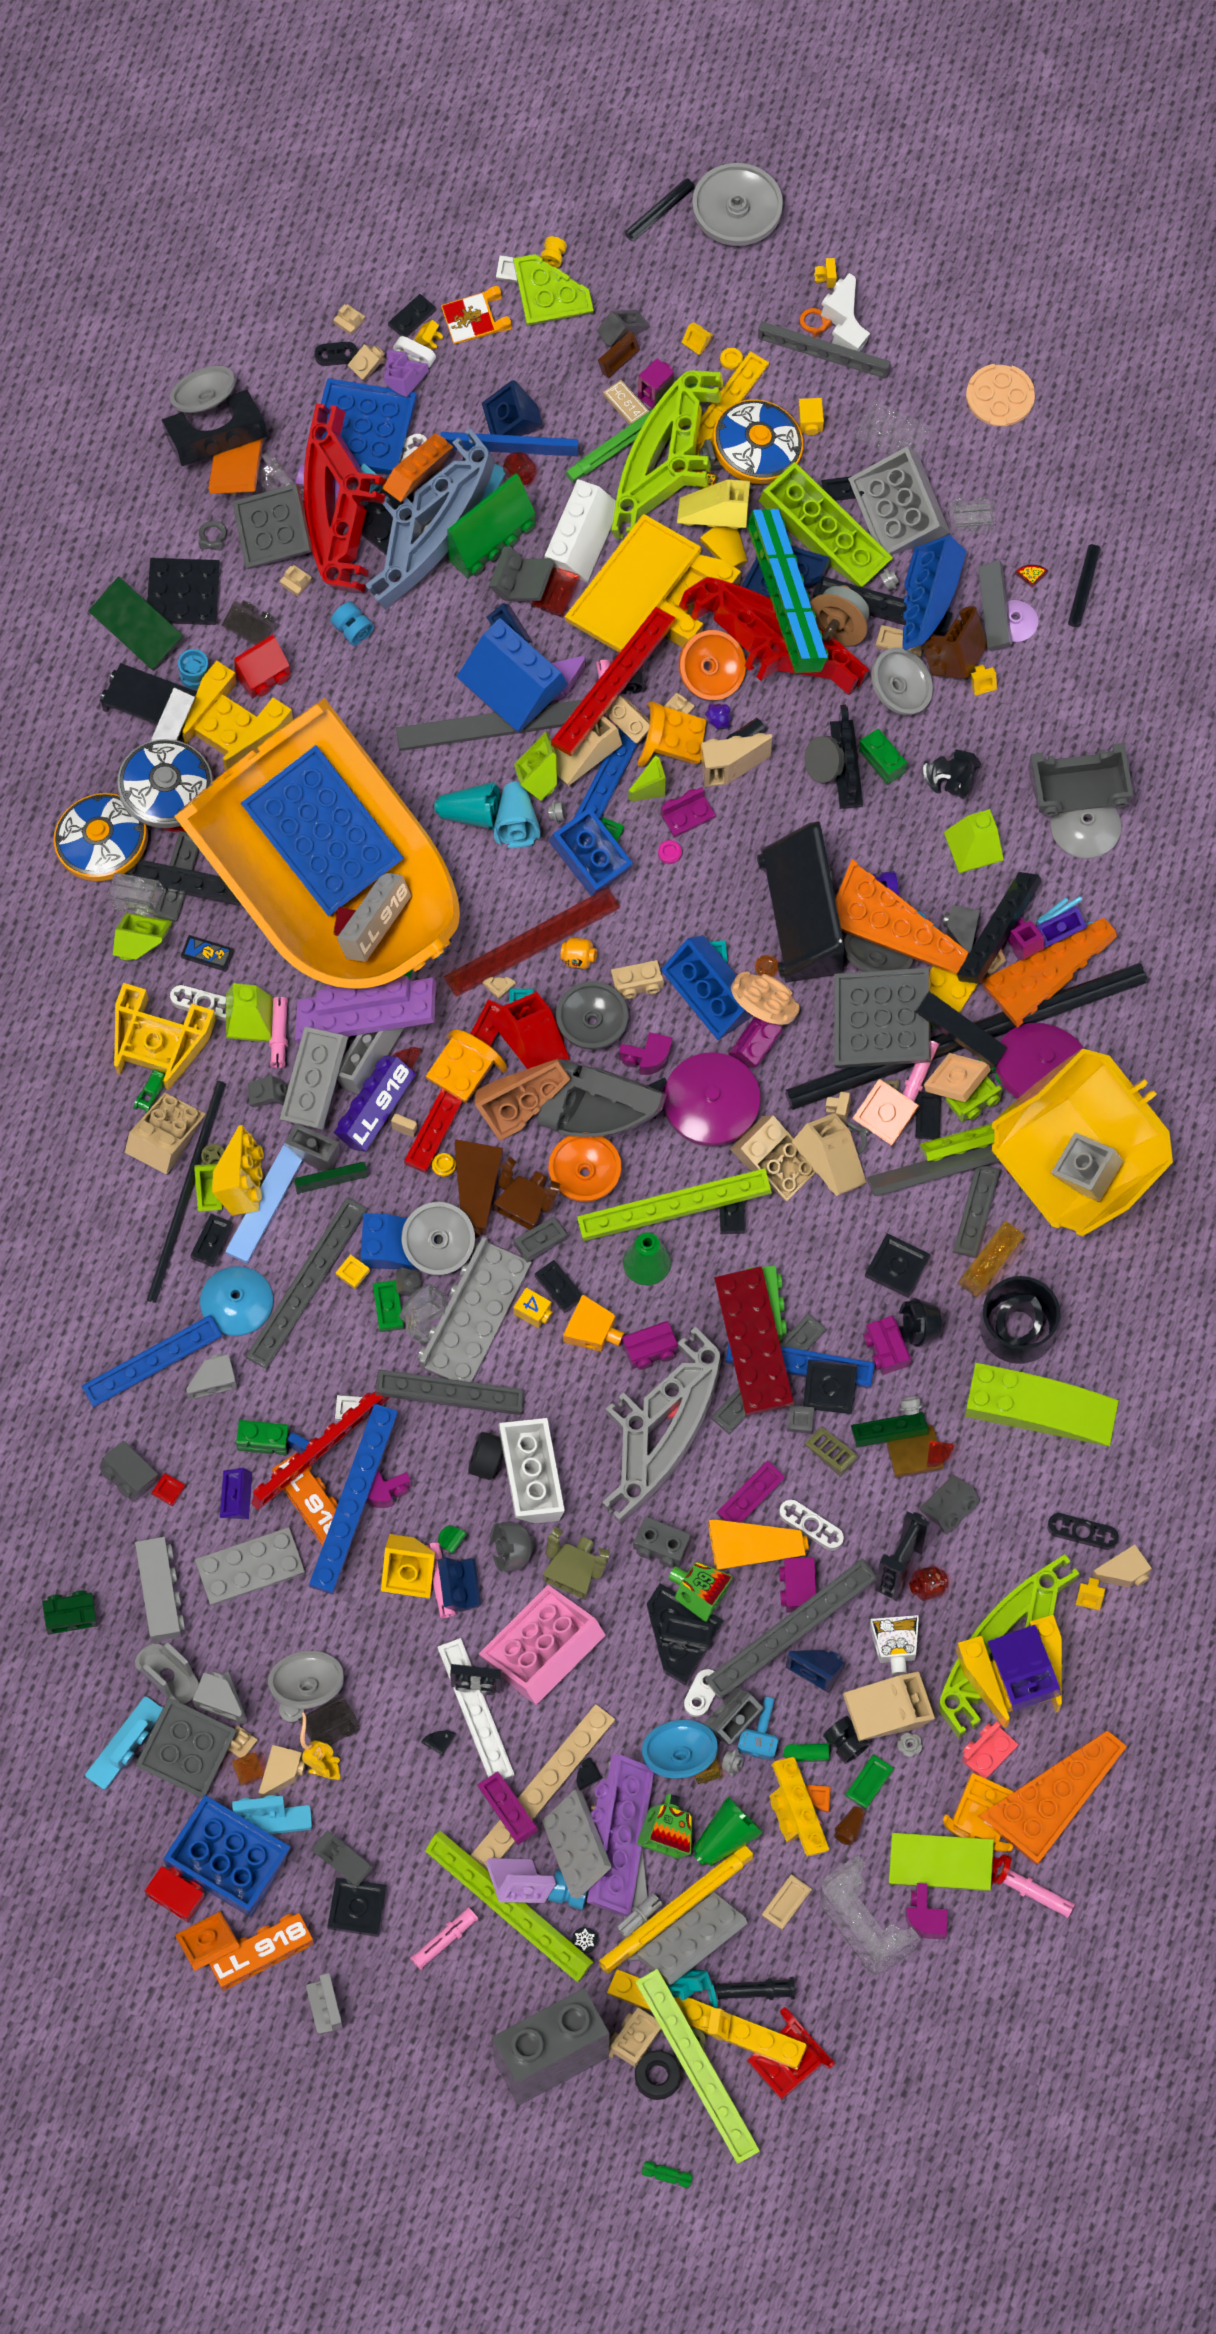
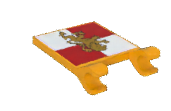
[441,286,512,344]

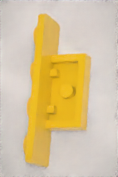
[769,1757,829,1856]

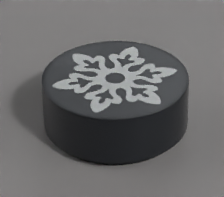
[572,1927,597,1954]

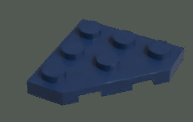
[742,546,830,599]

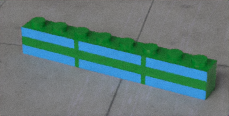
[747,509,828,673]

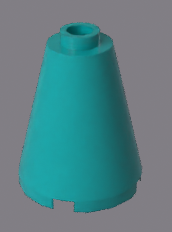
[434,782,501,830]

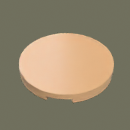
[966,364,1035,426]
[731,971,800,1025]

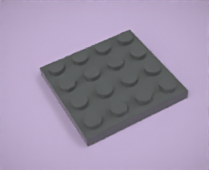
[834,967,931,1068]

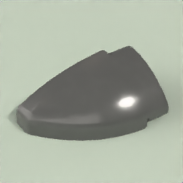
[538,1059,667,1137]

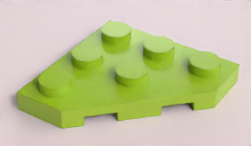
[513,254,593,326]

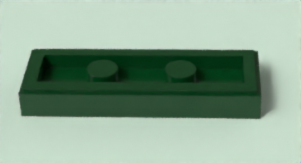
[294,1162,368,1194]
[851,1412,929,1448]

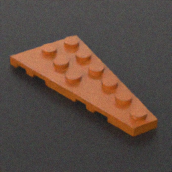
[835,859,968,975]
[981,917,1117,1028]
[977,1730,1127,1865]

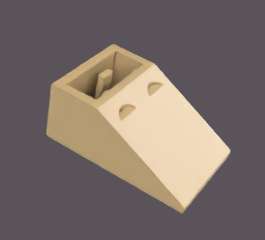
[554,715,622,786]
[701,733,772,787]
[125,1093,206,1174]
[792,1113,867,1196]
[730,1115,816,1202]
[843,1672,935,1741]

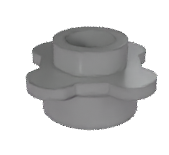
[722,1749,743,1777]

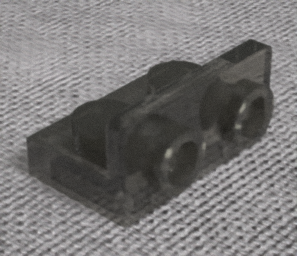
[221,600,279,645]
[298,1695,360,1746]

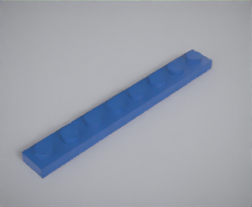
[309,1404,398,1595]

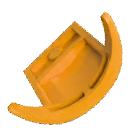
[637,701,706,767]
[426,1029,508,1103]
[943,1773,1014,1852]

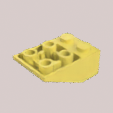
[677,480,750,529]

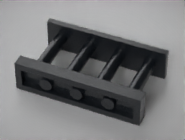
[875,1511,930,1601]

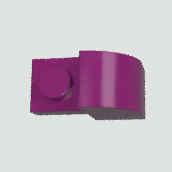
[1007,916,1044,960]
[619,1032,672,1075]
[367,1471,411,1508]
[905,1883,947,1940]

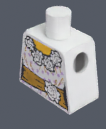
[870,1615,918,1676]

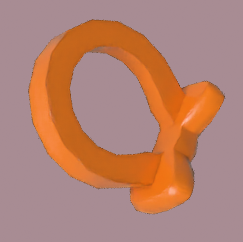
[800,308,832,338]

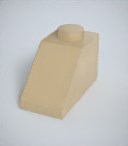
[1092,1544,1152,1588]
[259,1745,306,1798]

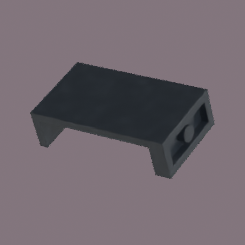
[100,663,197,740]

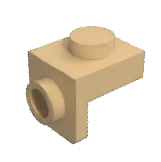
[348,344,387,380]

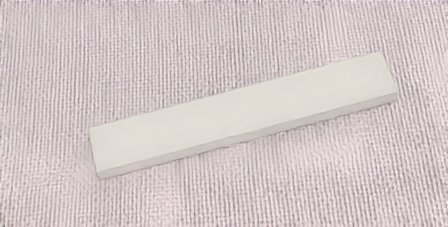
[437,1638,515,1780]

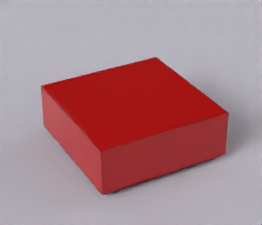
[151,1473,186,1507]

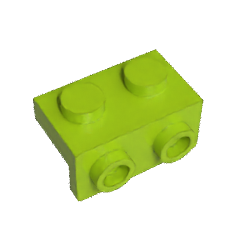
[945,1076,1002,1123]

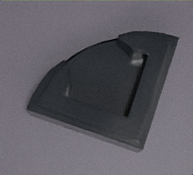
[421,1730,456,1756]
[577,1757,602,1791]

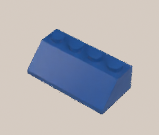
[661,935,752,1040]

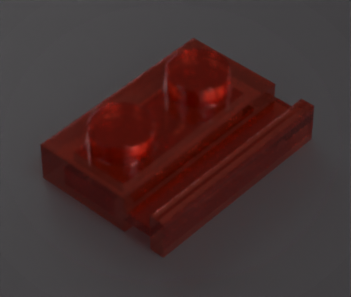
[531,567,579,618]

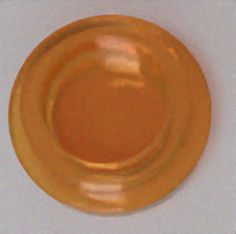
[755,955,778,977]

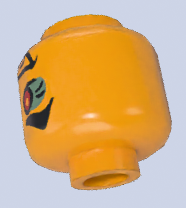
[560,937,597,970]

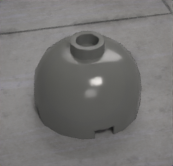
[490,1522,535,1572]

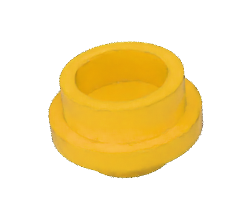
[432,1153,456,1177]

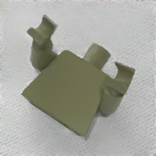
[543,1526,610,1600]

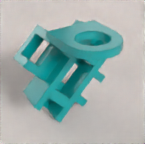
[665,1969,718,2009]

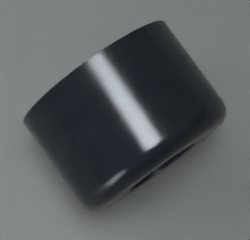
[980,1276,1060,1364]

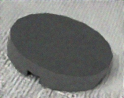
[804,736,845,783]

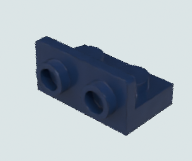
[438,1557,481,1612]

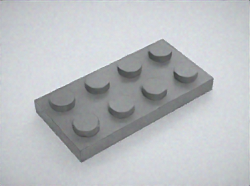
[280,1027,348,1130]
[195,1527,305,1606]
[542,1789,612,1899]
[637,1892,748,1985]

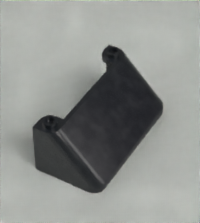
[757,821,844,983]

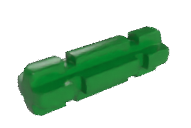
[642,2161,693,2188]

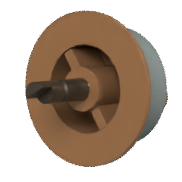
[810,585,869,646]

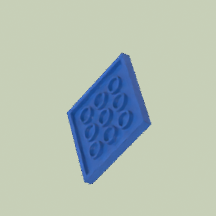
[321,378,417,474]

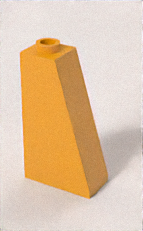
[707,1519,809,1570]

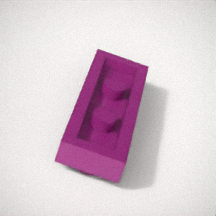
[716,1460,785,1523]
[477,1771,538,1845]

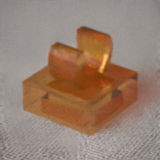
[231,1752,264,1787]

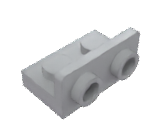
[306,1973,343,2035]

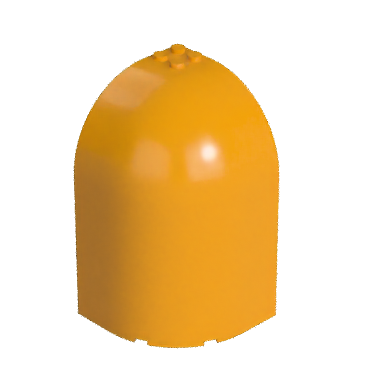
[174,698,460,988]

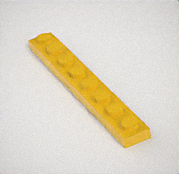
[607,1969,807,2070]

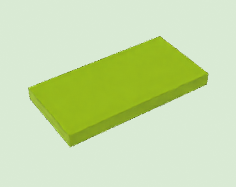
[889,1833,994,1892]

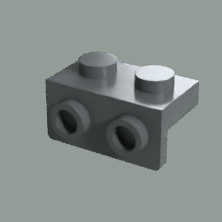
[920,1475,980,1535]

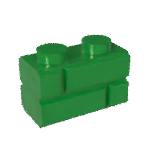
[859,728,907,785]
[236,1420,290,1456]

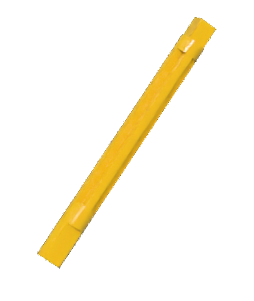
[599,1845,753,1974]

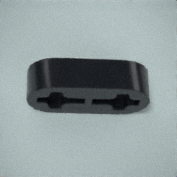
[314,341,358,366]

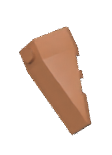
[475,1059,570,1141]

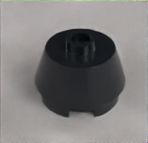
[899,1298,942,1347]

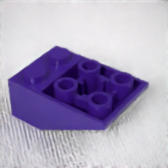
[988,1625,1061,1712]

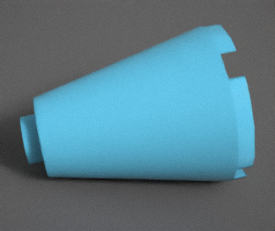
[493,781,540,848]

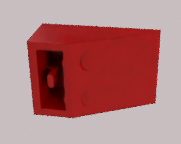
[492,991,570,1069]

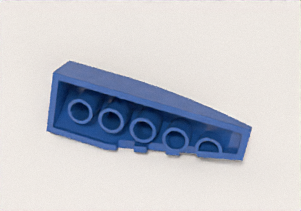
[902,535,967,651]

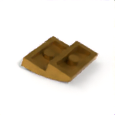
[886,1425,944,1478]

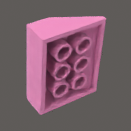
[479,1585,606,1705]

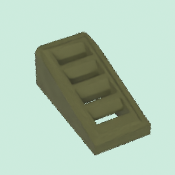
[805,1427,858,1477]

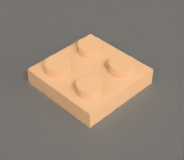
[924,1053,991,1102]

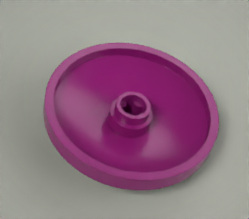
[995,1023,1084,1099]
[664,1052,760,1146]

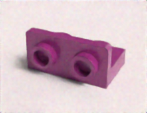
[661,787,716,838]

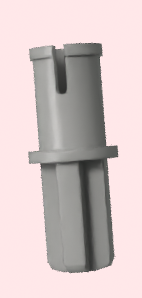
[617,1893,663,1937]

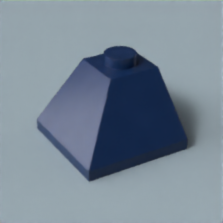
[482,380,542,436]
[786,1650,845,1693]

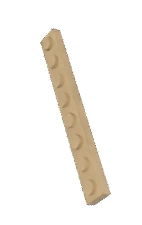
[470,1704,615,1872]

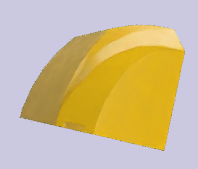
[992,1049,1173,1236]

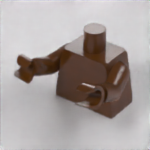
[494,1156,561,1230]

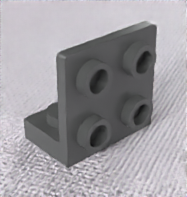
[489,546,554,601]

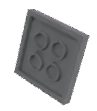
[232,483,313,569]
[135,1697,237,1798]

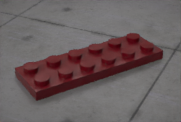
[714,1266,794,1416]

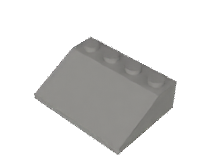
[848,446,950,555]

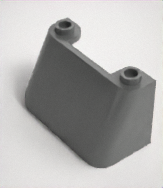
[1028,743,1133,816]

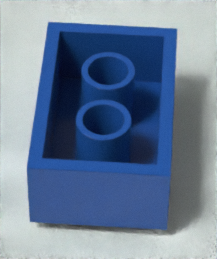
[549,807,633,897]

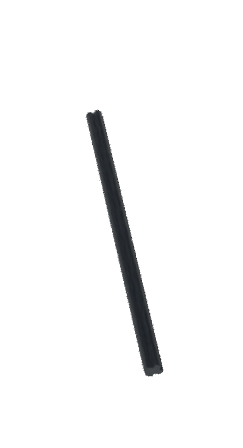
[785,963,1147,1110]

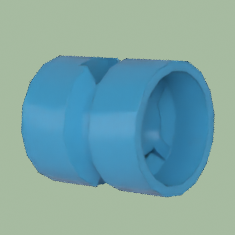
[330,601,374,646]
[178,649,209,690]
[548,1869,589,1911]

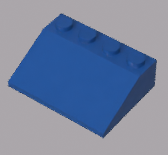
[456,618,568,733]
[163,1795,291,1918]

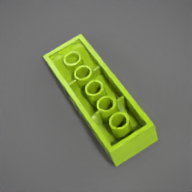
[758,462,893,587]
[965,1363,1119,1447]

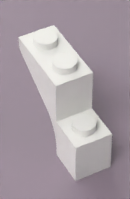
[821,273,870,352]

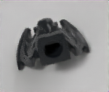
[923,749,981,800]

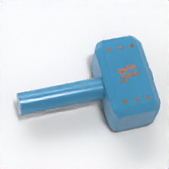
[737,1697,779,1761]

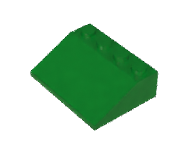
[447,473,536,579]

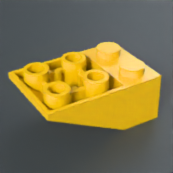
[212,1125,264,1216]

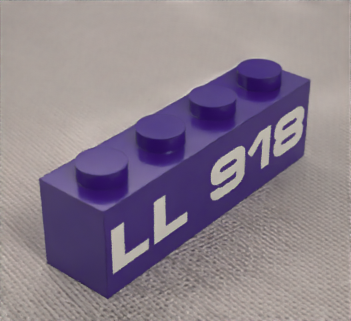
[334,1056,416,1151]

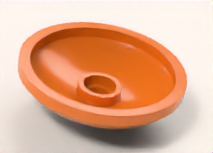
[679,630,746,700]
[548,1132,621,1202]

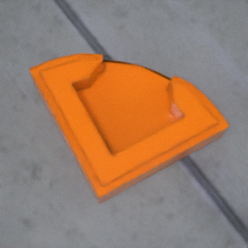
[805,1785,830,1813]

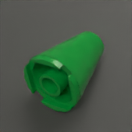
[623,1232,671,1286]
[693,1796,763,1866]

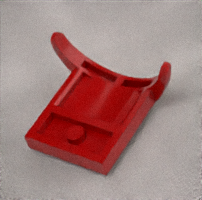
[747,2007,835,2101]

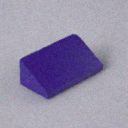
[1036,905,1087,948]
[220,1468,252,1519]

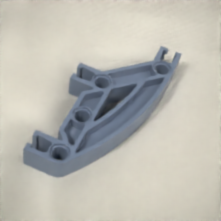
[366,428,495,609]

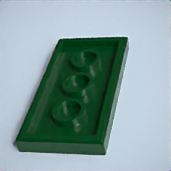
[88,576,185,671]

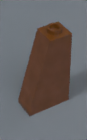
[454,1139,503,1238]

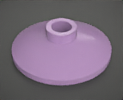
[1007,600,1038,642]

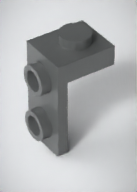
[312,1830,372,1886]

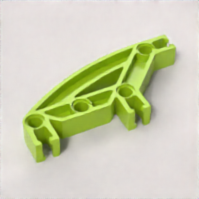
[611,370,723,539]
[939,1554,1079,1739]

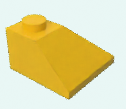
[381,1534,435,1599]

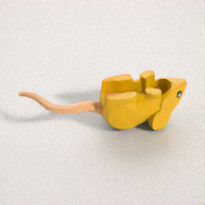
[300,1712,340,1780]

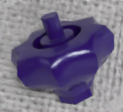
[705,704,732,729]

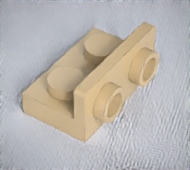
[605,695,650,743]
[611,960,664,999]
[609,2008,662,2067]

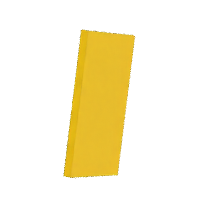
[565,514,701,653]

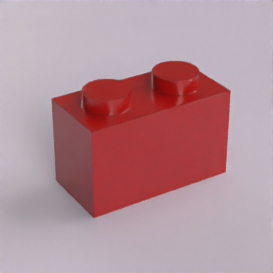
[144,1866,205,1923]

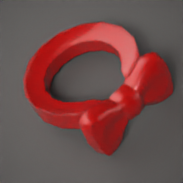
[991,1854,1011,1885]

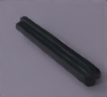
[625,178,694,241]
[1068,544,1100,628]

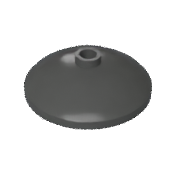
[844,934,913,972]
[556,981,628,1050]

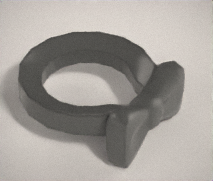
[198,521,226,551]
[846,1121,870,1155]

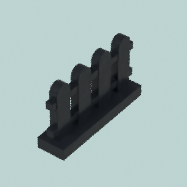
[830,704,863,809]

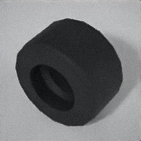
[468,1432,503,1480]
[635,2050,681,2100]

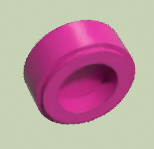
[658,840,682,864]

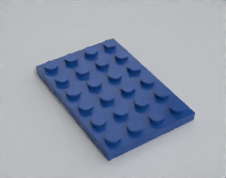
[241,745,404,916]

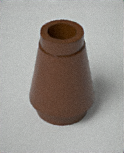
[834,1806,866,1846]

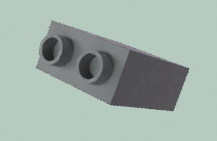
[492,1988,609,2106]

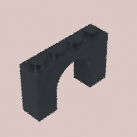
[161,390,268,466]

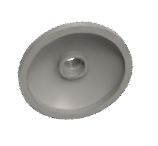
[170,366,235,413]
[871,648,933,715]
[1051,806,1121,859]
[402,1202,475,1275]
[268,1651,344,1709]

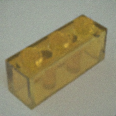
[957,1220,1025,1298]

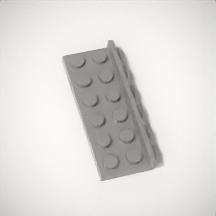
[417,1236,532,1382]

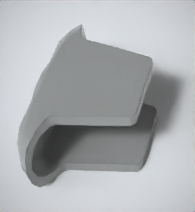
[135,1642,199,1704]

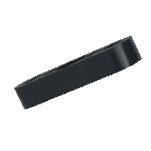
[1047,1513,1119,1550]

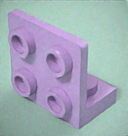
[486,1858,556,1903]

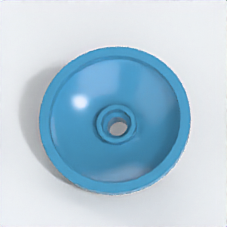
[200,1266,273,1336]
[642,1720,718,1779]

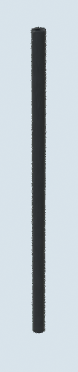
[147,1081,226,1303]

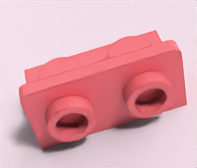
[962,1721,1019,1779]

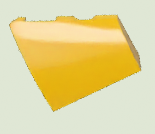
[700,526,748,569]

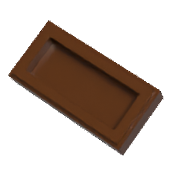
[598,332,640,378]

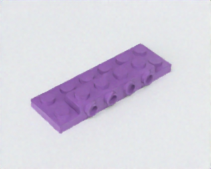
[295,975,436,1045]
[587,1754,654,1916]

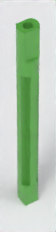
[565,384,708,483]

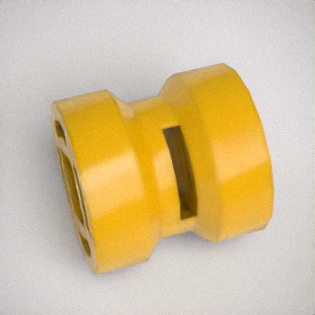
[540,236,567,268]

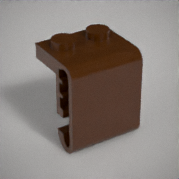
[922,606,987,678]

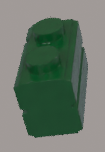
[42,1590,98,1635]

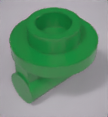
[438,1525,466,1554]

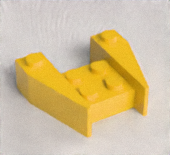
[659,554,741,648]
[182,660,293,770]
[114,983,216,1090]
[956,1615,1062,1728]

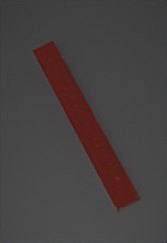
[444,887,620,997]

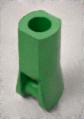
[134,1070,165,1114]
[783,1743,829,1762]

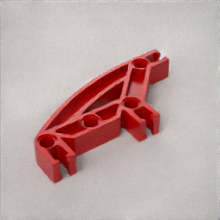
[304,403,387,593]
[679,577,870,694]

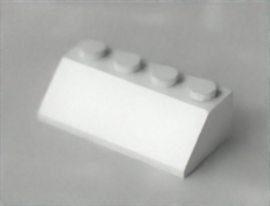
[544,479,616,583]
[499,1418,565,1523]

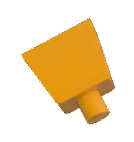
[563,1295,625,1352]

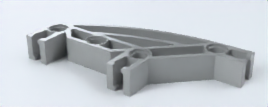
[602,1327,721,1525]

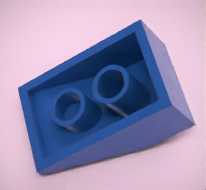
[361,1213,436,1270]

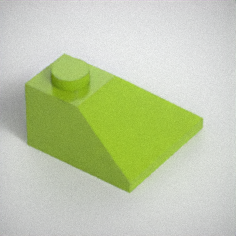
[514,732,557,801]
[944,809,1004,874]
[113,912,172,960]
[226,983,273,1042]

